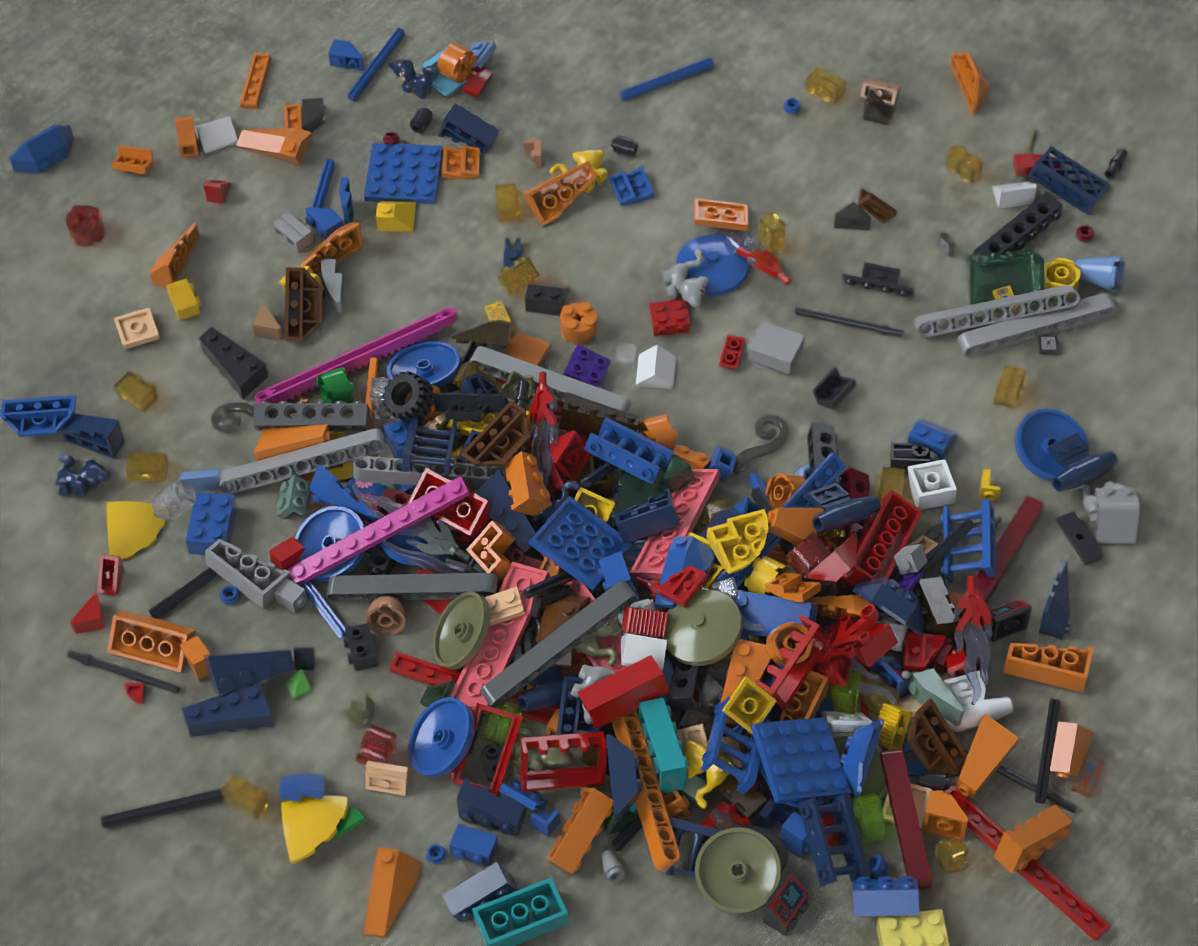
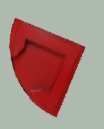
[125,683,146,704]

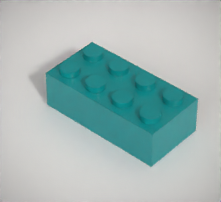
[639,698,689,794]
[472,877,569,946]

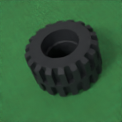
[382,371,435,423]

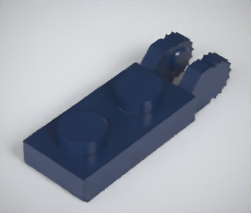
[503,238,522,281]

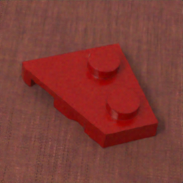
[652,565,708,608]
[904,632,946,672]

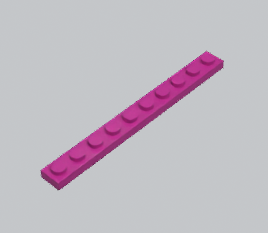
[288,476,470,586]

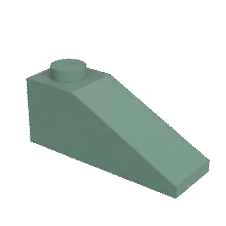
[908,669,965,726]

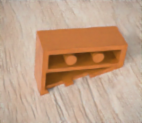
[505,451,552,516]

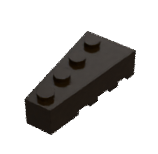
[559,392,639,436]

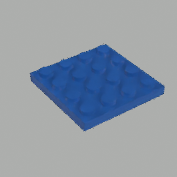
[364,143,443,204]
[528,496,632,591]
[751,717,851,804]

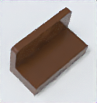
[858,189,897,223]

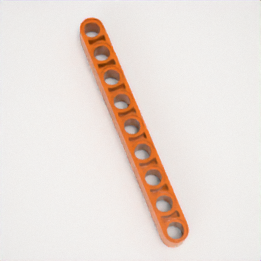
[612,710,680,872]

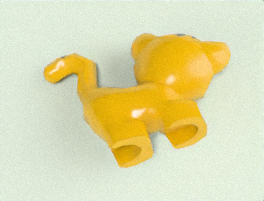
[549,149,608,194]
[684,740,735,809]

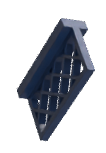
[1028,146,1111,215]

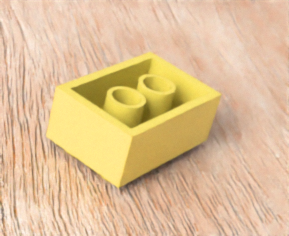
[876,909,949,946]

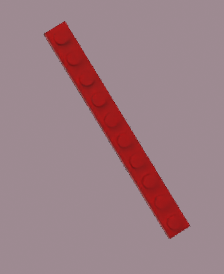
[389,652,560,725]
[945,786,1111,941]

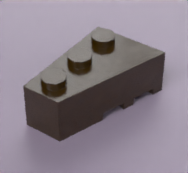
[704,763,766,820]

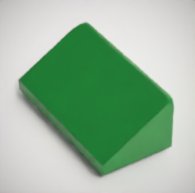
[330,806,366,842]

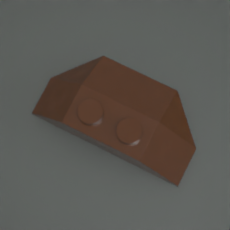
[285,267,322,341]
[460,400,529,466]
[536,595,591,667]
[907,699,968,775]

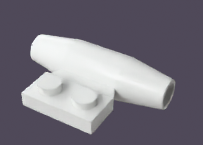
[943,671,1013,733]

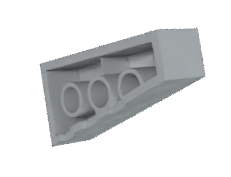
[205,539,290,609]

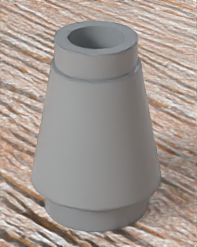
[601,850,625,882]

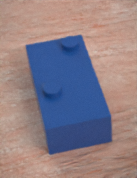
[733,590,818,643]

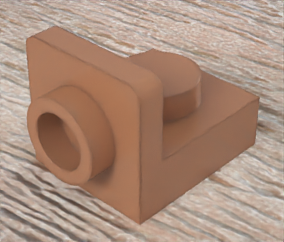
[524,139,542,167]

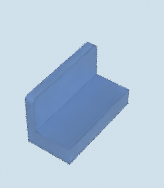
[179,469,220,493]

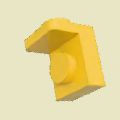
[979,469,1001,501]

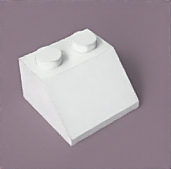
[908,459,957,510]

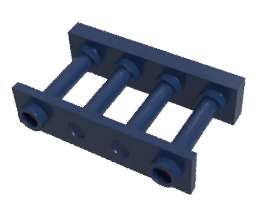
[402,418,460,476]
[799,793,871,887]
[661,817,721,878]

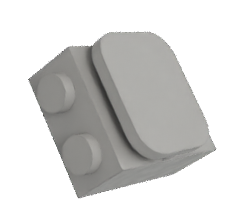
[747,321,805,374]

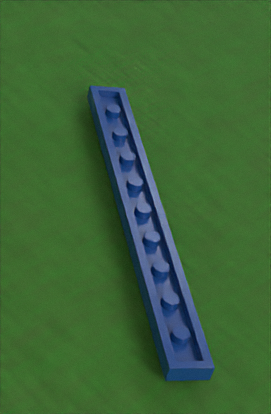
[716,452,846,595]

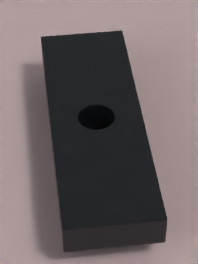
[1056,511,1103,566]

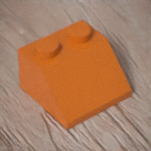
[922,790,968,841]

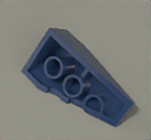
[1039,559,1072,640]

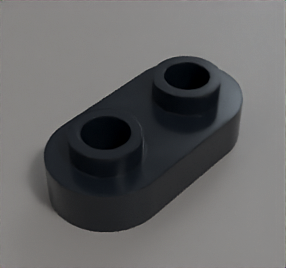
[482,744,507,782]

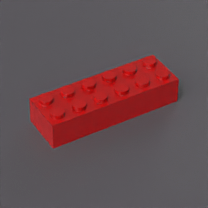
[841,489,923,587]

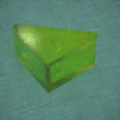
[831,672,861,715]

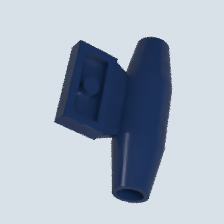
[1047,433,1118,492]
[806,482,881,532]
[518,665,579,711]

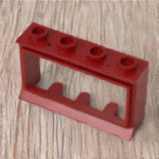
[755,615,830,710]
[450,703,527,797]
[519,732,607,792]

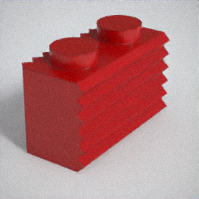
[621,606,669,639]

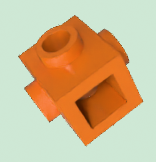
[662,791,692,820]

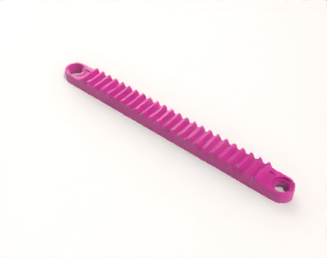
[255,307,458,403]

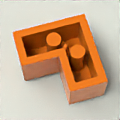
[467,521,515,580]

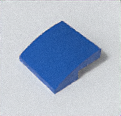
[608,167,655,206]
[339,177,354,225]
[279,773,324,802]

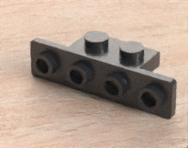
[841,262,915,297]
[433,393,507,422]

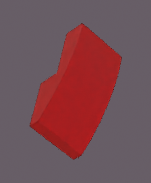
[462,66,493,97]
[719,335,746,370]

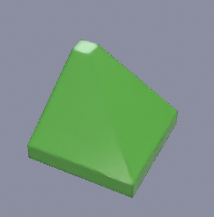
[285,669,312,699]

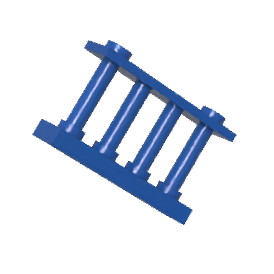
[584,417,675,485]
[941,499,996,583]
[701,697,770,794]

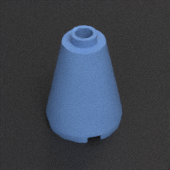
[1074,256,1125,292]

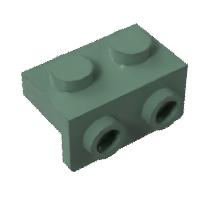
[277,475,311,519]

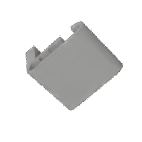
[1095,487,1140,544]

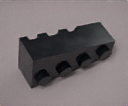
[199,327,268,400]

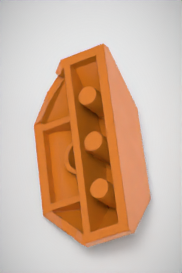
[950,52,990,115]

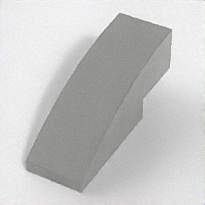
[321,259,344,313]

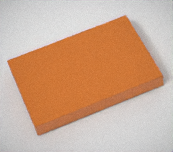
[694,198,749,231]

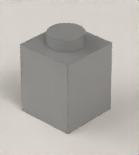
[894,544,928,574]
[274,578,307,613]

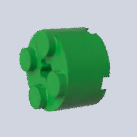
[316,367,355,403]

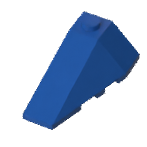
[309,465,380,523]
[654,536,717,608]

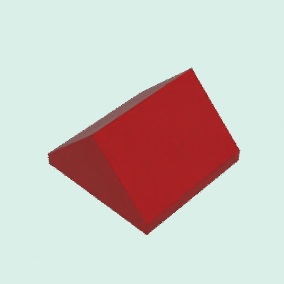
[549,430,592,481]

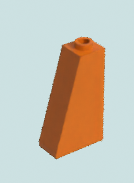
[253,424,333,461]
[956,714,1019,799]

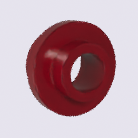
[383,132,400,145]
[1076,225,1094,242]

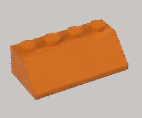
[107,610,196,673]

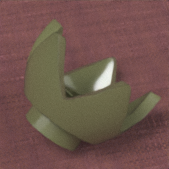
[501,371,535,402]
[339,690,375,726]

